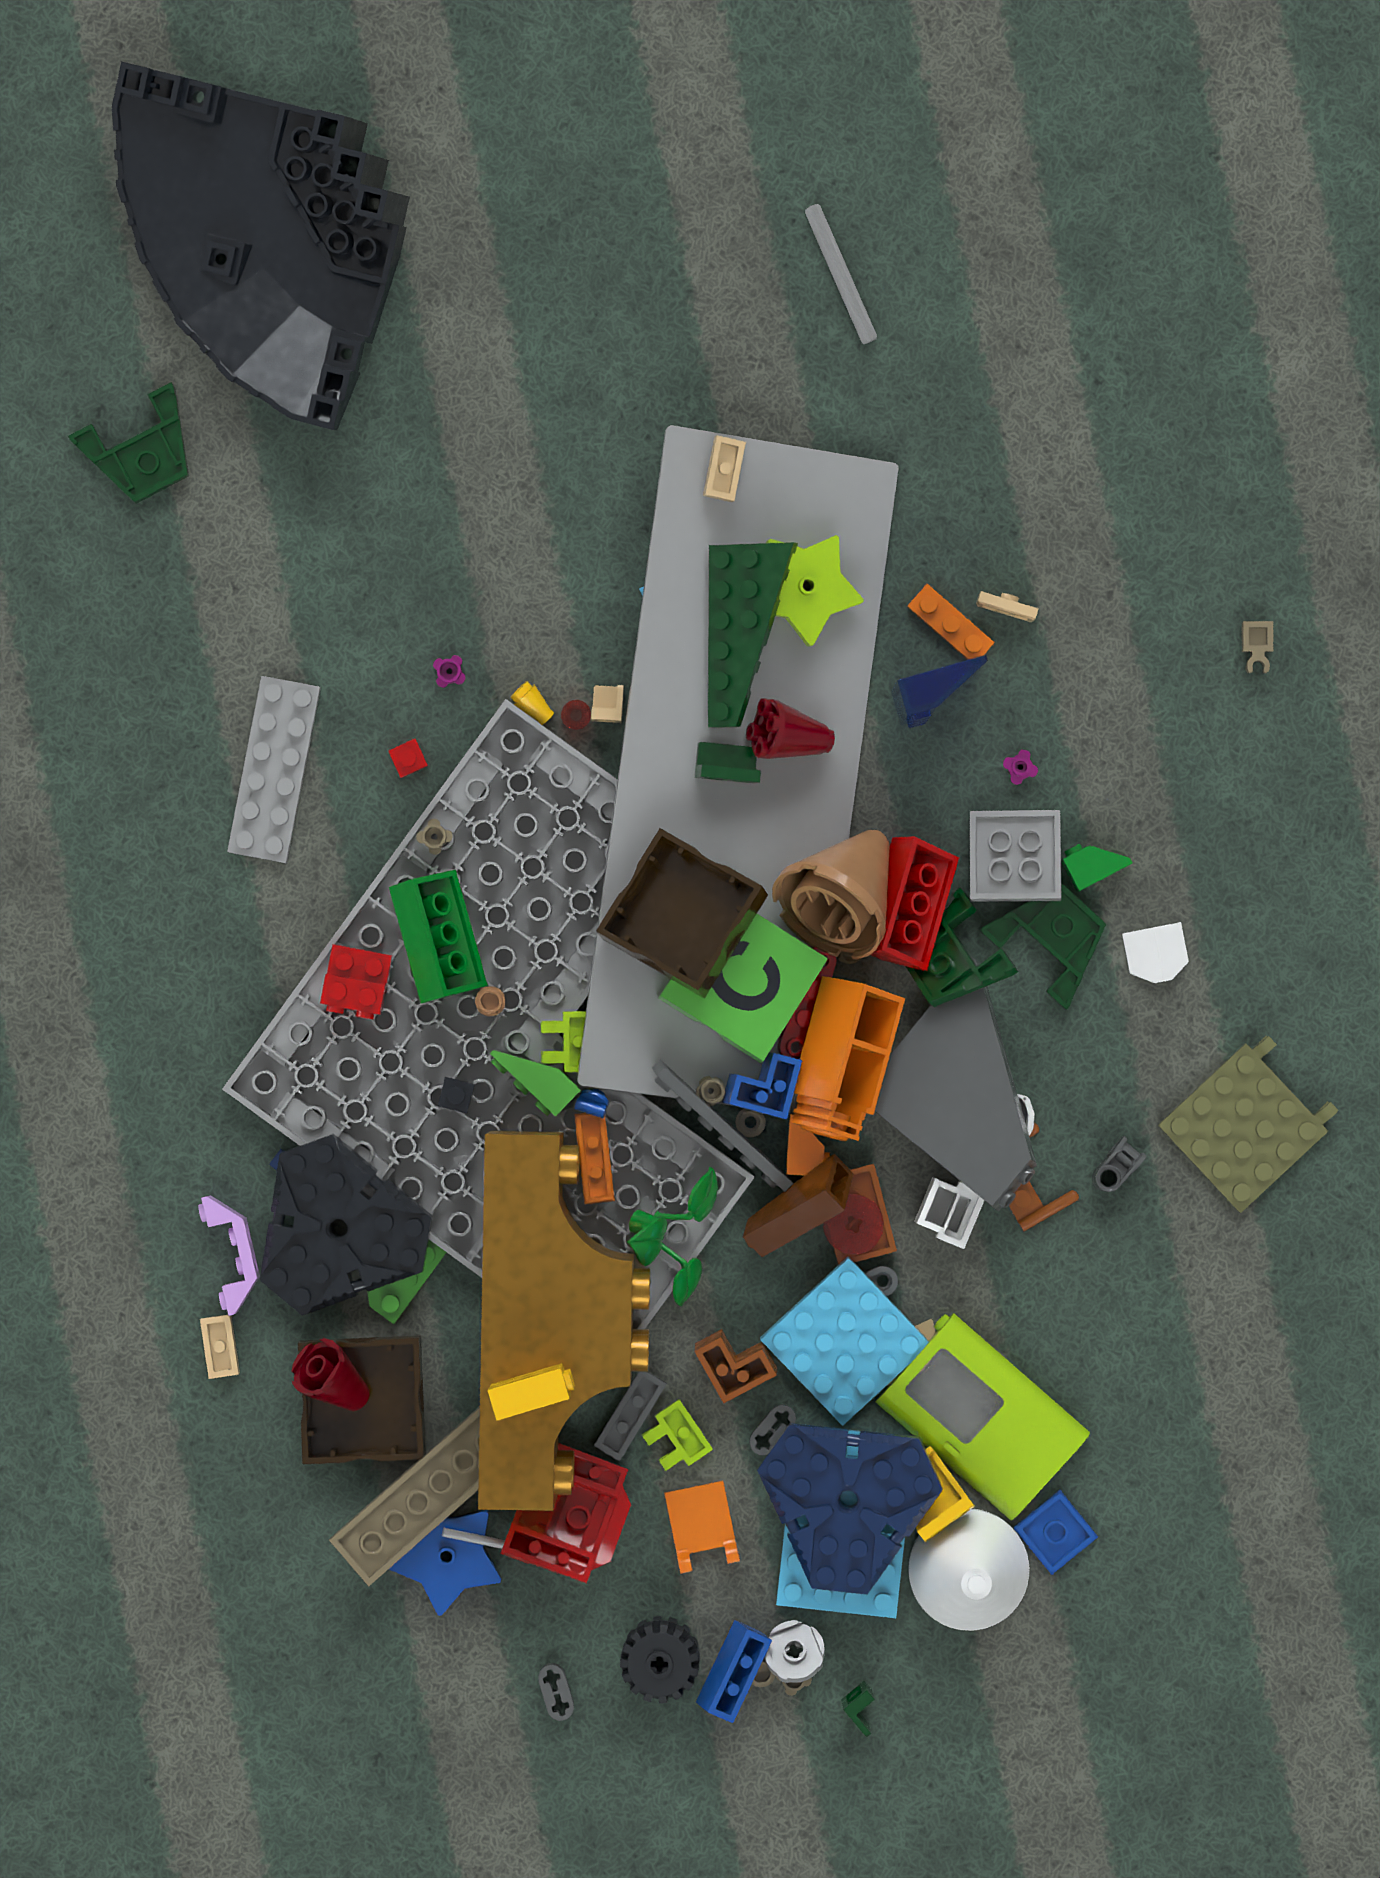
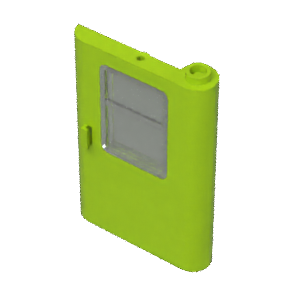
[875,1313,1090,1521]

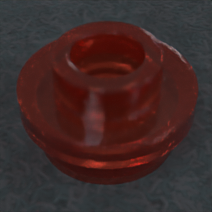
[561,700,591,730]

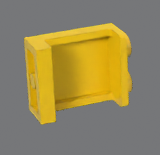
[916,1446,975,1542]

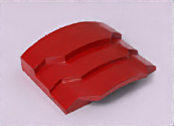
[500,1443,631,1584]

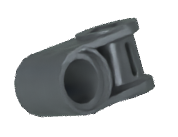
[1092,1136,1147,1192]

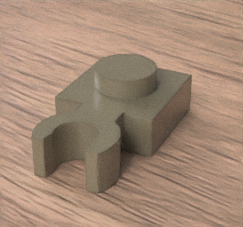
[1242,621,1273,673]

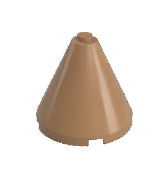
[772,830,890,959]

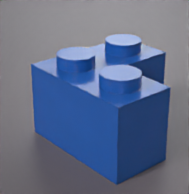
[722,1052,802,1119]

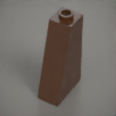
[743,1154,854,1257]

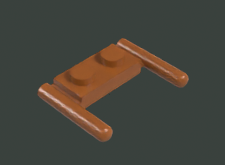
[1009,1123,1079,1232]

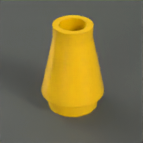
[510,681,554,725]

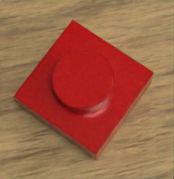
[388,739,428,778]

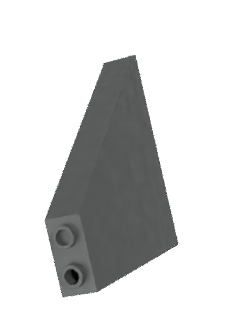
[875,956,1037,1212]

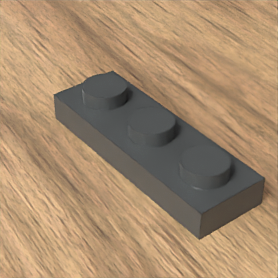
[594,1371,667,1461]

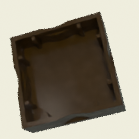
[596,828,768,999]
[298,1335,426,1464]

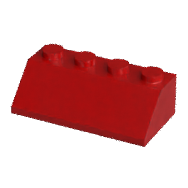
[871,836,959,971]

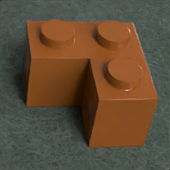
[694,1329,777,1403]

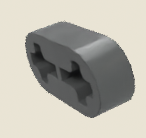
[749,1404,796,1455]
[538,1663,574,1721]

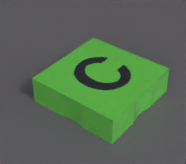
[658,914,828,1063]

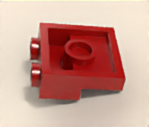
[320,944,393,1020]

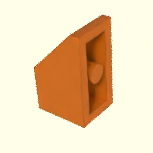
[786,1114,830,1176]

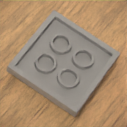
[970,810,1061,902]

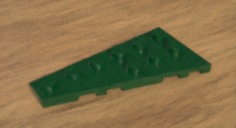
[708,542,798,728]

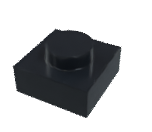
[438,1077,475,1114]

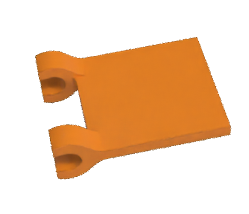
[664,1481,740,1574]

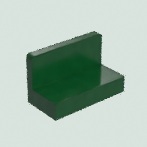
[695,742,761,784]
[841,1681,875,1737]

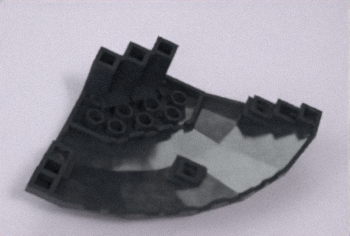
[112,61,410,430]

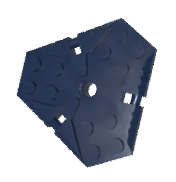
[757,1423,943,1595]

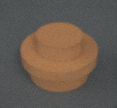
[475,986,506,1016]

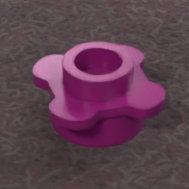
[433,655,466,688]
[1003,750,1038,785]

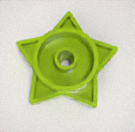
[766,535,864,647]

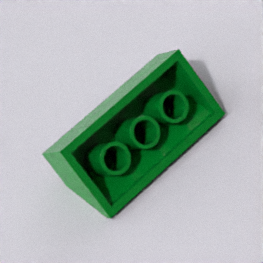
[389,870,488,1004]

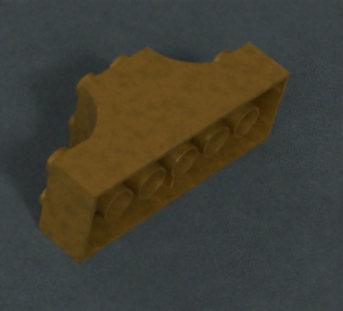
[478,1131,650,1511]

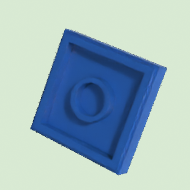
[1013,1489,1098,1575]

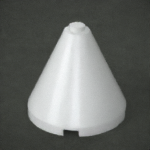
[908,1509,1029,1631]

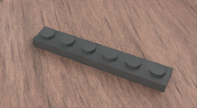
[652,1059,793,1192]

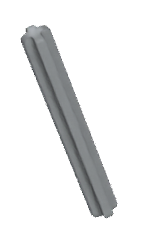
[805,204,877,344]

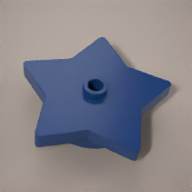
[389,1510,502,1616]

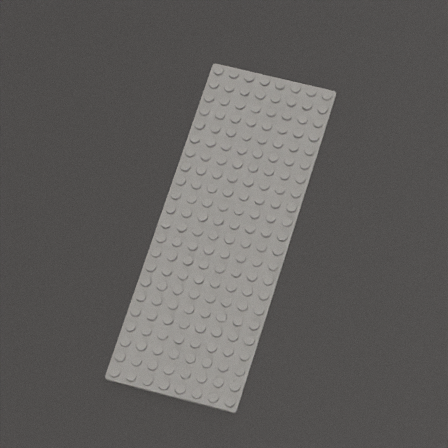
[577,425,899,1114]

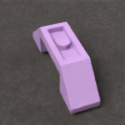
[198,1195,260,1316]

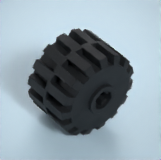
[620,1616,700,1703]

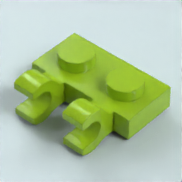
[541,1011,586,1072]
[642,1399,713,1471]

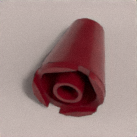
[291,1338,370,1411]

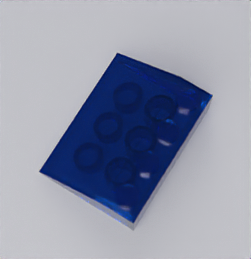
[891,655,988,729]

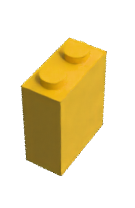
[488,1363,575,1421]

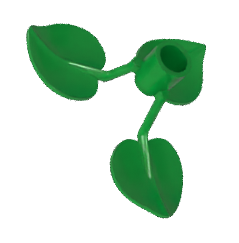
[627,1167,718,1307]

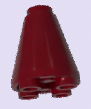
[746,698,835,759]

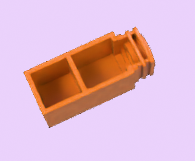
[790,976,905,1141]

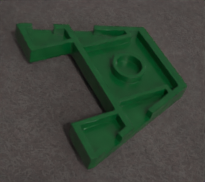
[68,382,189,504]
[979,884,1106,1010]
[905,888,1019,1007]

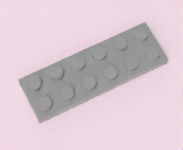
[227,676,321,864]

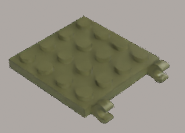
[1158,1036,1339,1213]

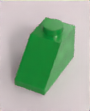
[1061,843,1133,892]

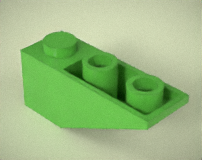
[490,1050,582,1116]

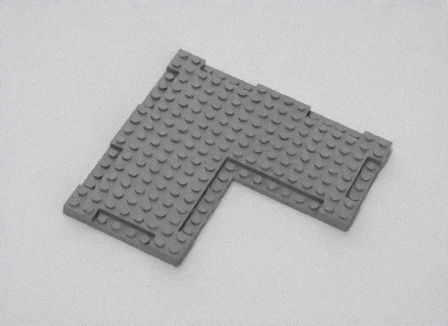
[222,699,755,1329]

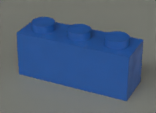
[696,1620,772,1723]

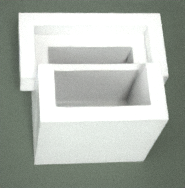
[914,1177,984,1249]

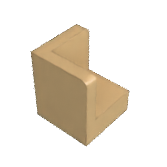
[591,685,624,723]

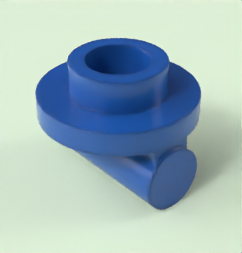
[574,1088,609,1118]

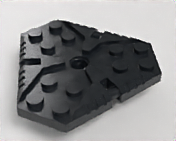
[260,1133,433,1316]

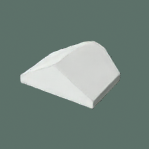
[1122,922,1189,983]

